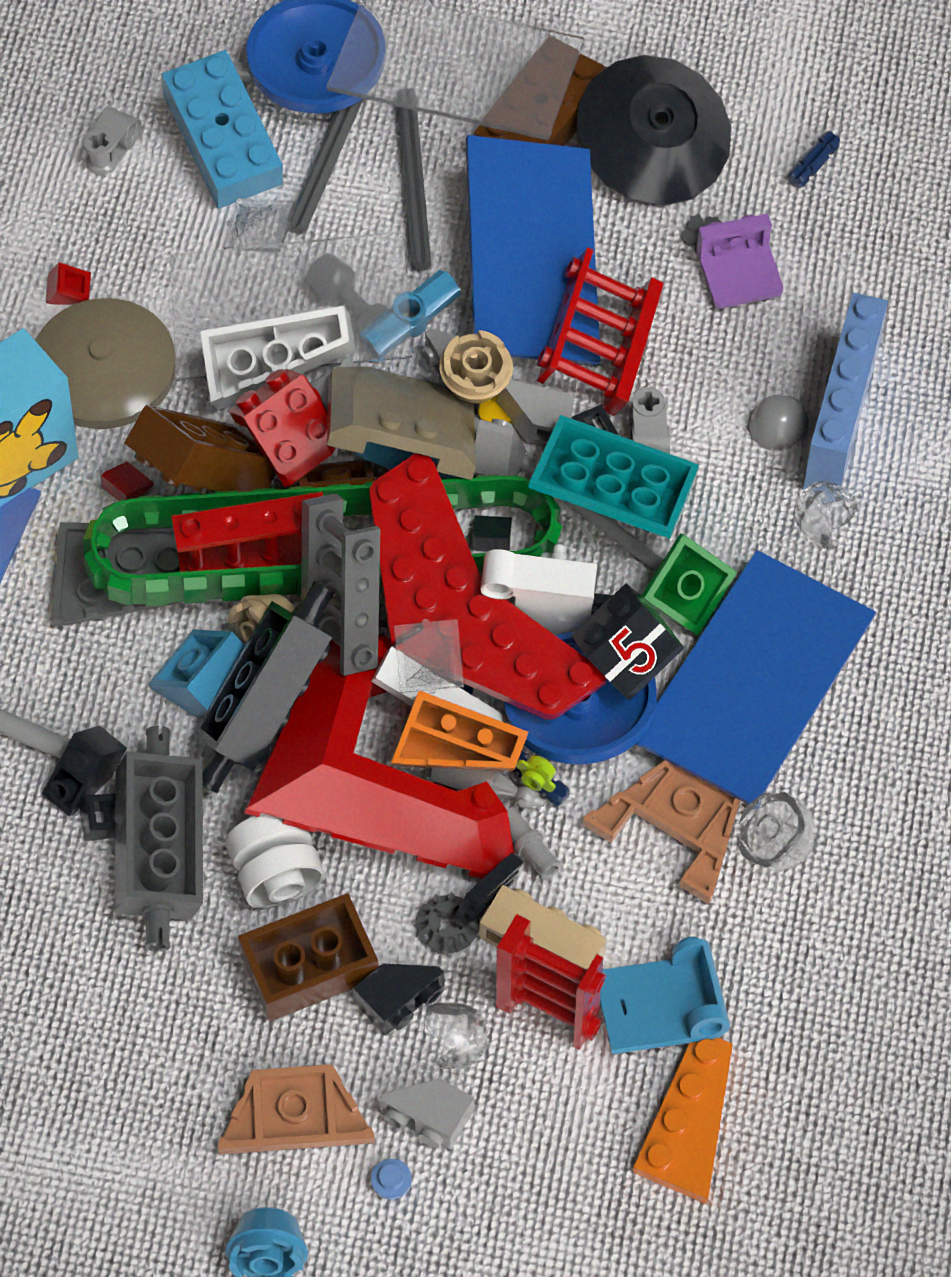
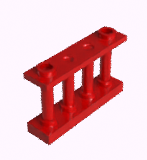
[536,247,664,416]
[171,492,323,572]
[496,914,606,1050]

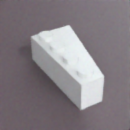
[200,306,355,410]

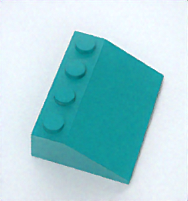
[528,415,699,539]

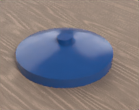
[246,0,386,114]
[504,631,657,764]

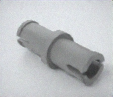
[507,807,561,880]

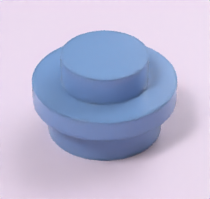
[371,1159,412,1200]

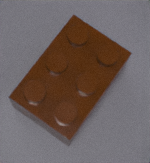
[238,893,379,1022]

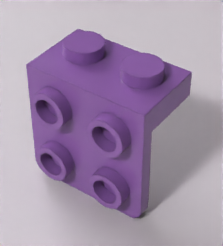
[696,213,783,309]

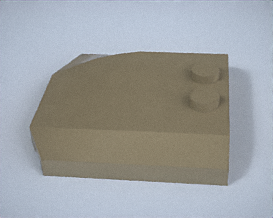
[327,367,476,480]

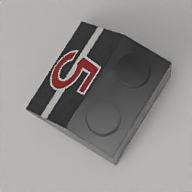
[571,583,685,701]

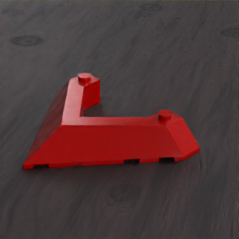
[244,634,514,879]

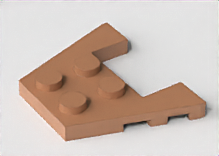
[582,760,740,904]

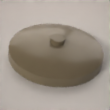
[35,298,176,429]

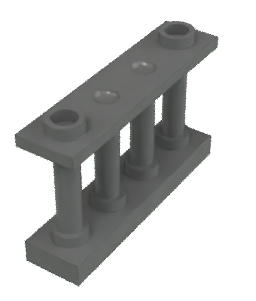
[301,493,380,676]

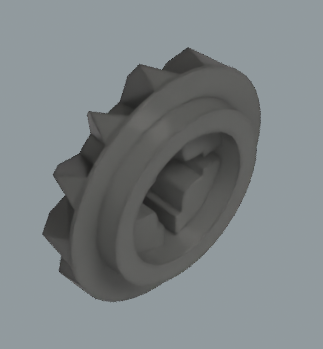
[417,892,479,953]

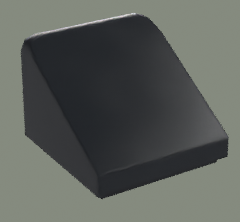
[473,515,512,551]

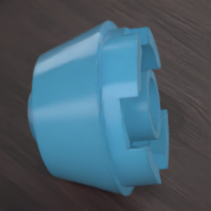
[226,1207,308,1277]

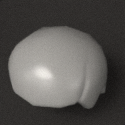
[749,395,809,450]

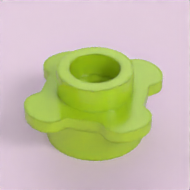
[516,756,556,792]

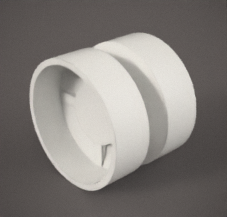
[225,813,325,908]

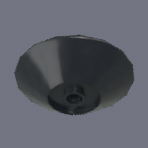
[576,55,732,206]

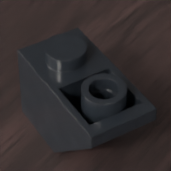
[42,725,127,817]
[353,963,445,1036]

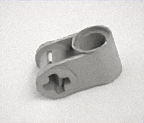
[83,106,142,175]
[630,387,670,454]

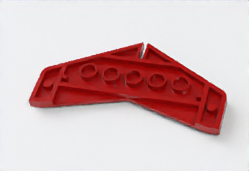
[369,453,607,720]

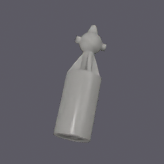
[431,768,545,809]

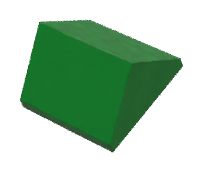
[641,533,737,635]

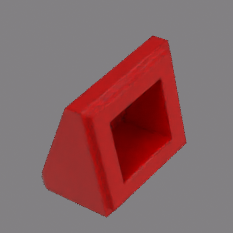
[46,262,91,305]
[100,461,154,501]

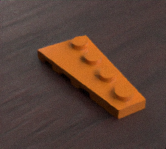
[633,1038,733,1204]

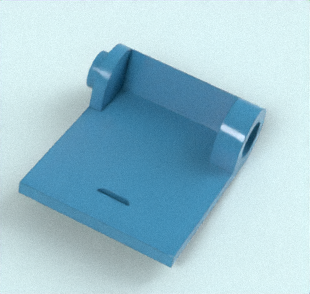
[600,936,730,1054]

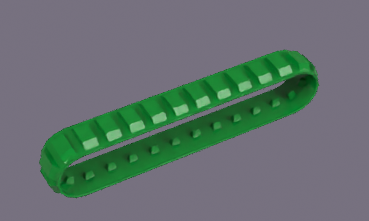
[83,474,562,606]

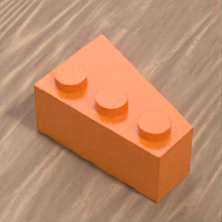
[391,690,528,771]

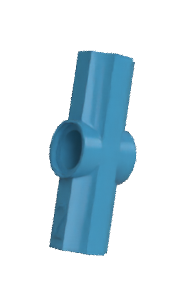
[359,269,461,361]

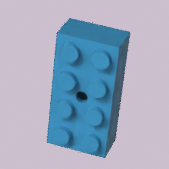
[161,49,283,209]

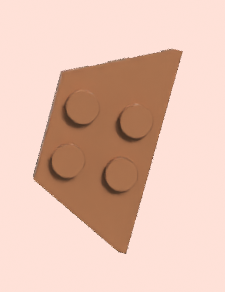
[218,1064,375,1155]

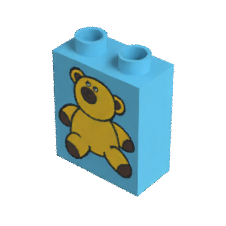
[0,328,79,507]

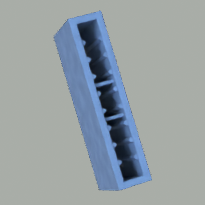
[803,292,889,498]

